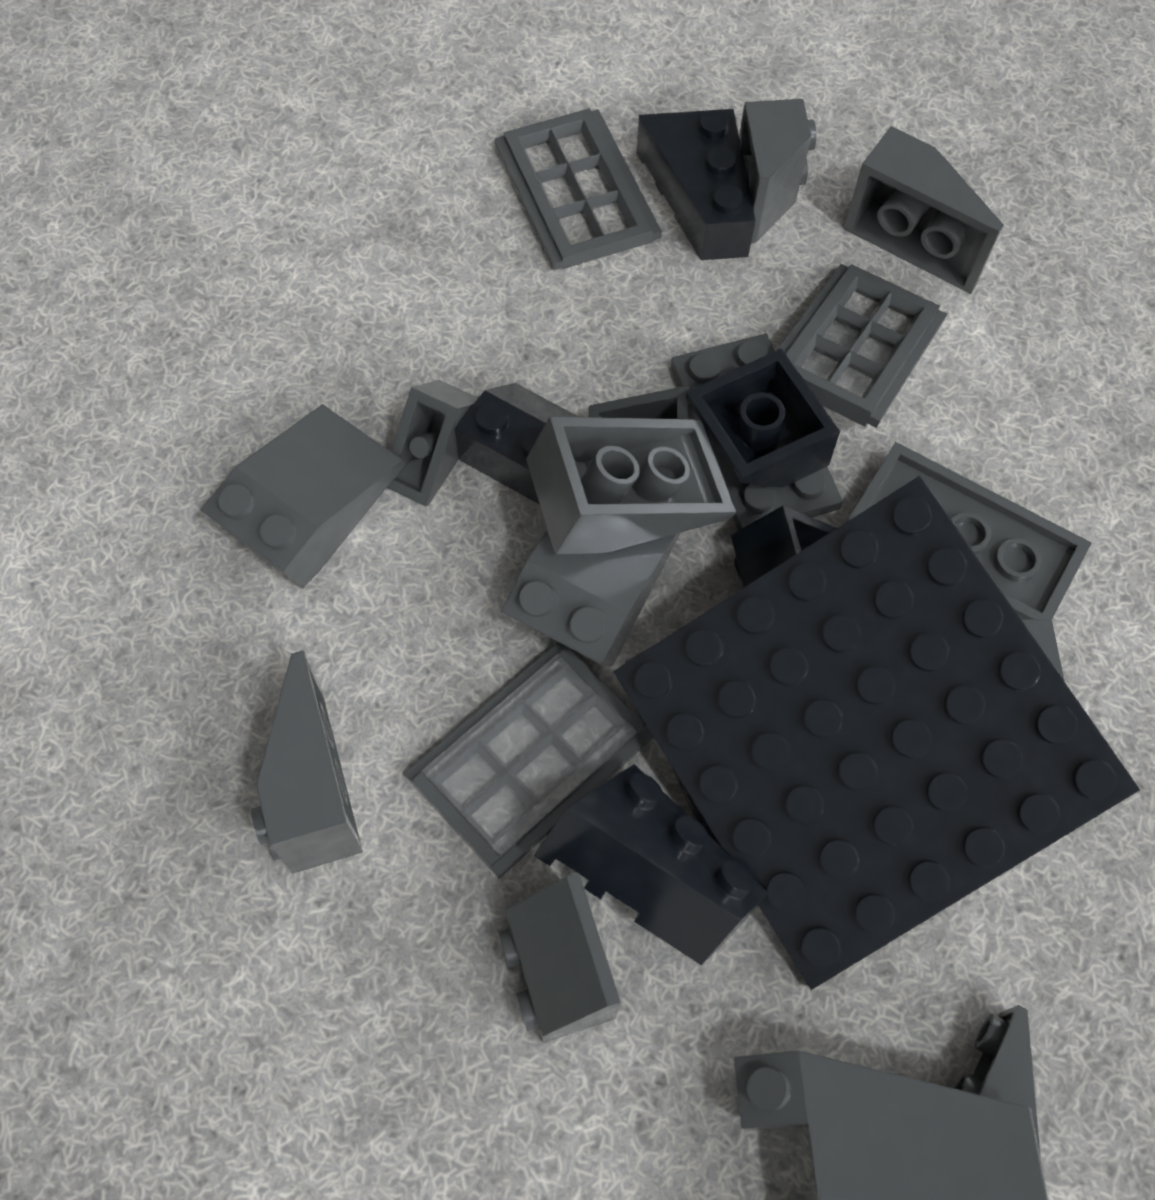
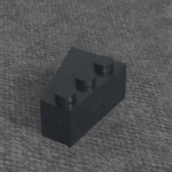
[636,109,756,260]
[533,764,769,965]

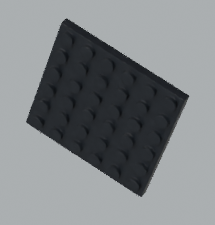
[613,476,1140,990]

